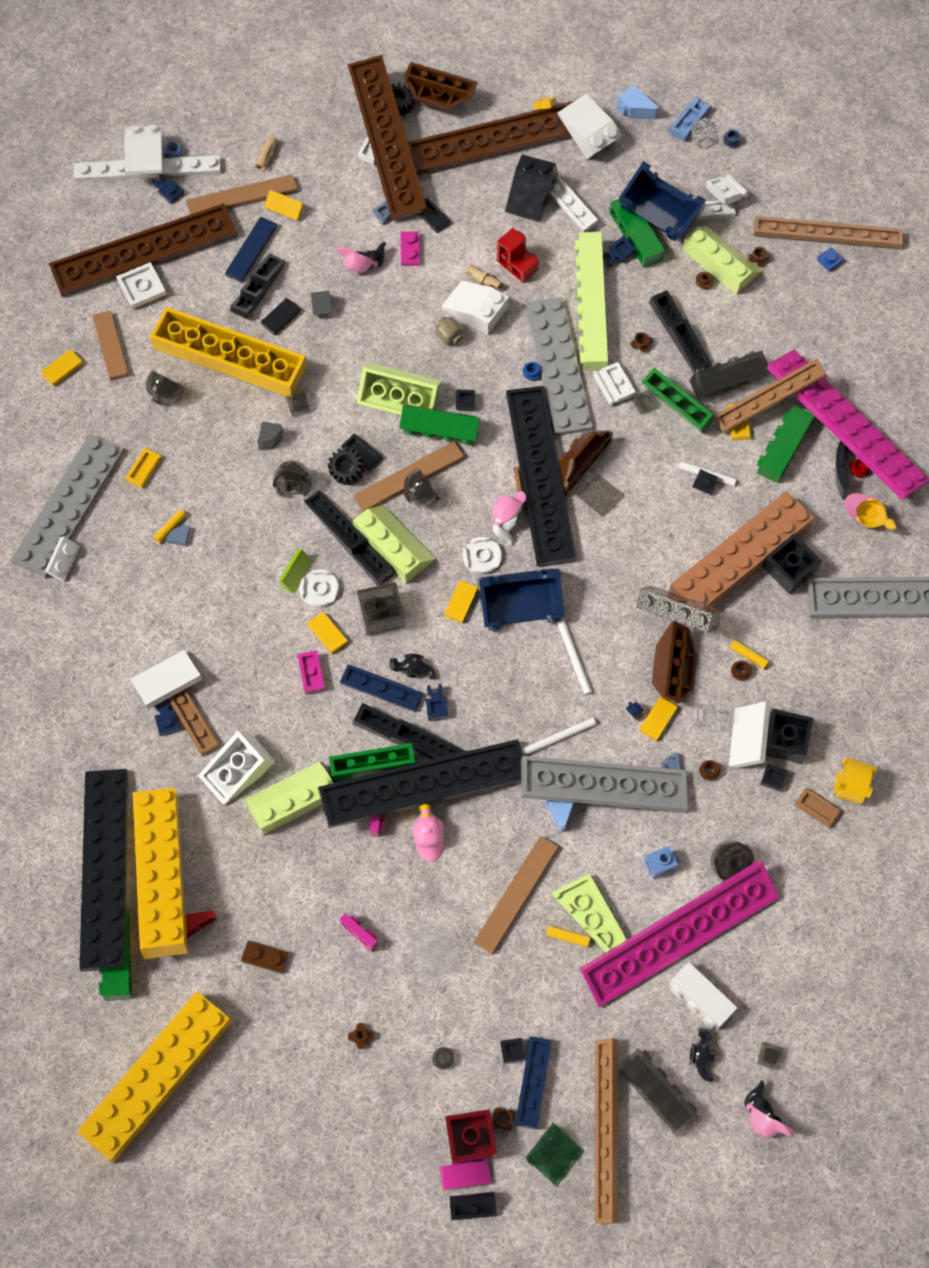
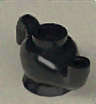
[389,654,436,680]
[689,1028,715,1082]

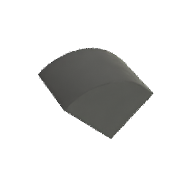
[311,291,332,315]
[257,421,283,450]

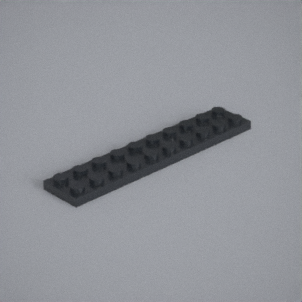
[506,385,576,566]
[318,739,524,828]
[79,769,128,972]

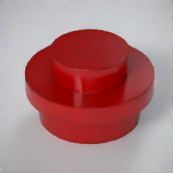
[850,459,870,478]

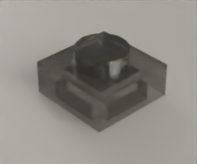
[285,390,310,416]
[757,1042,784,1071]

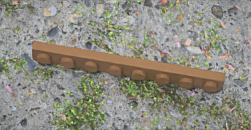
[753,216,903,249]
[595,1038,618,1224]

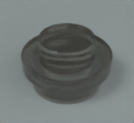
[432,1047,454,1070]

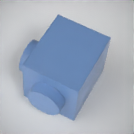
[644,846,679,879]

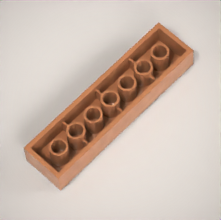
[669,491,814,621]

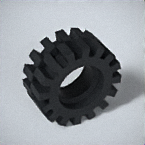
[392,83,414,117]
[328,447,365,485]

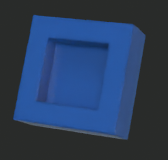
[817,247,844,272]

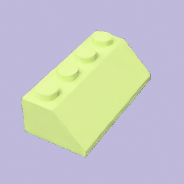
[682,226,762,294]
[356,362,442,415]
[353,506,436,584]
[245,762,333,835]

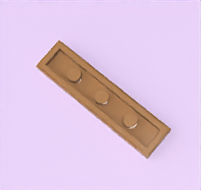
[92,310,129,381]
[168,689,220,756]

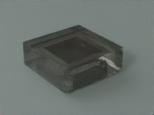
[631,390,658,415]

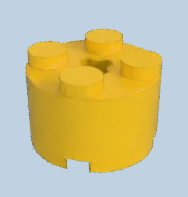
[834,757,876,804]

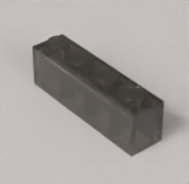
[689,350,770,401]
[636,586,723,633]
[618,1048,699,1137]

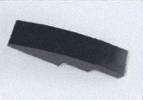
[230,253,285,319]

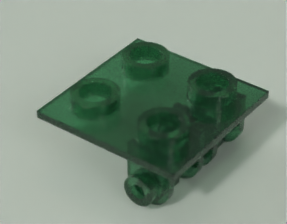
[525,1122,584,1187]

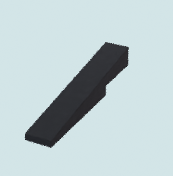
[649,290,722,391]
[304,490,394,587]
[352,703,466,759]

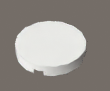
[463,537,502,575]
[299,569,339,608]

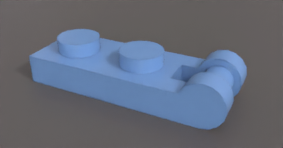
[669,97,711,141]

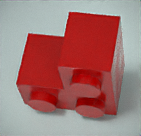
[496,227,539,283]

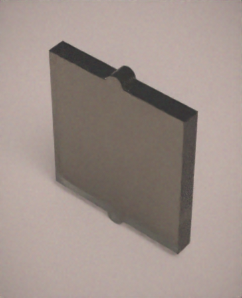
[577,474,624,517]

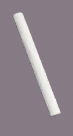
[557,620,592,695]
[522,718,596,756]

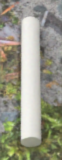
[678,461,736,486]

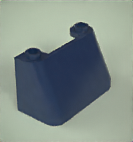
[619,161,706,241]
[477,568,565,631]

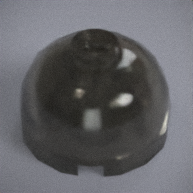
[145,370,185,405]
[272,460,312,498]
[403,467,440,507]
[710,840,754,882]

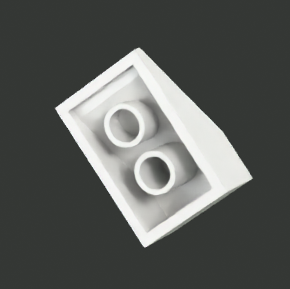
[557,94,622,159]
[124,125,165,175]
[441,281,509,335]
[198,731,275,805]

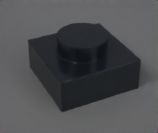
[456,389,475,410]
[692,469,719,495]
[760,763,787,792]
[500,1038,526,1064]

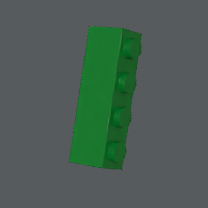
[609,199,665,268]
[642,367,715,434]
[399,404,481,444]
[756,406,815,484]
[329,743,415,783]
[99,909,132,1001]

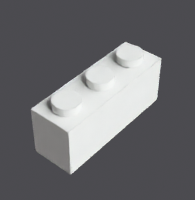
[669,962,737,1030]

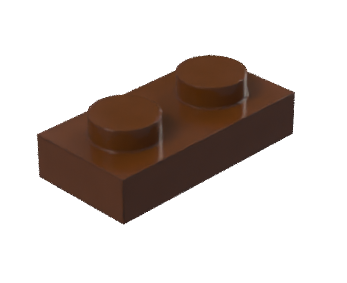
[241,940,289,974]

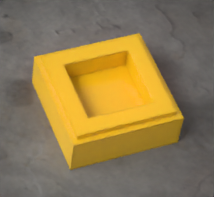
[533,96,557,110]

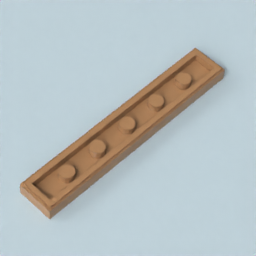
[186,174,297,214]
[714,359,827,433]
[353,441,464,512]
[474,836,558,954]

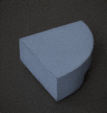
[372,201,390,225]
[166,525,190,546]
[661,753,681,770]

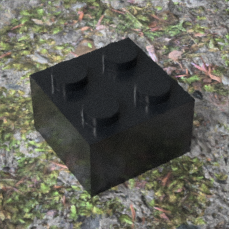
[762,534,822,594]
[765,709,814,764]

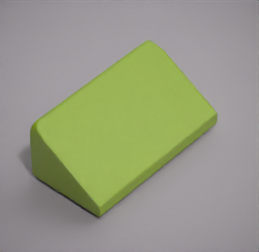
[279,548,312,593]

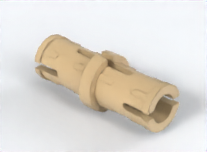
[254,136,278,172]
[465,264,503,291]

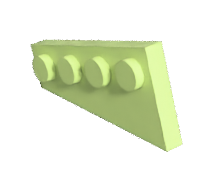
[552,874,627,953]

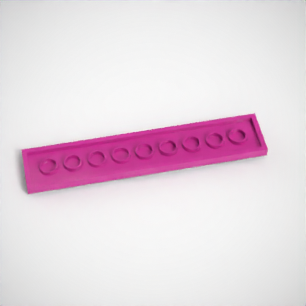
[767,349,929,501]
[579,860,779,1007]

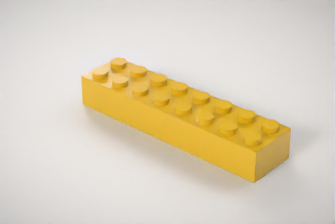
[150,307,307,399]
[133,787,188,959]
[76,991,232,1164]

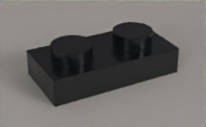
[449,1192,496,1221]

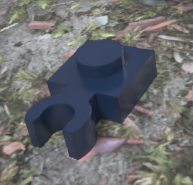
[152,174,184,204]
[603,236,635,267]
[426,684,448,721]
[155,699,180,736]

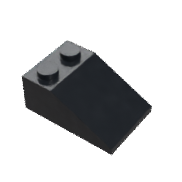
[505,154,558,222]

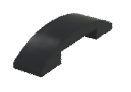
[835,440,850,500]

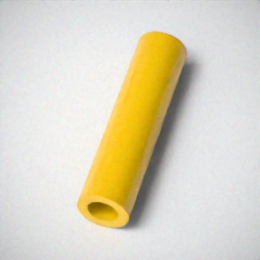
[153,509,187,544]
[729,639,769,669]
[546,925,590,947]

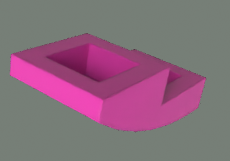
[440,1161,491,1190]

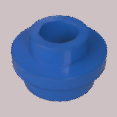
[523,362,541,380]

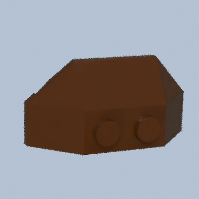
[404,61,478,111]
[559,431,613,495]
[651,621,697,704]

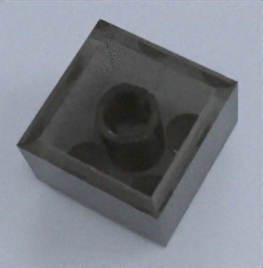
[357,582,406,636]

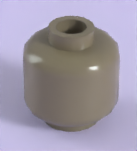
[435,316,463,345]

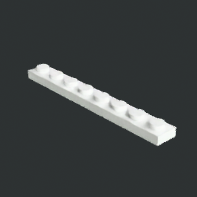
[74,155,221,182]

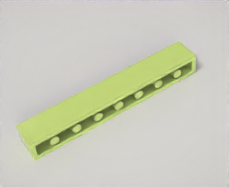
[575,232,608,371]

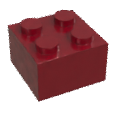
[445,1109,497,1165]

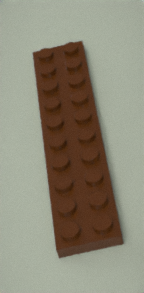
[348,55,427,221]
[408,100,576,175]
[49,203,237,296]

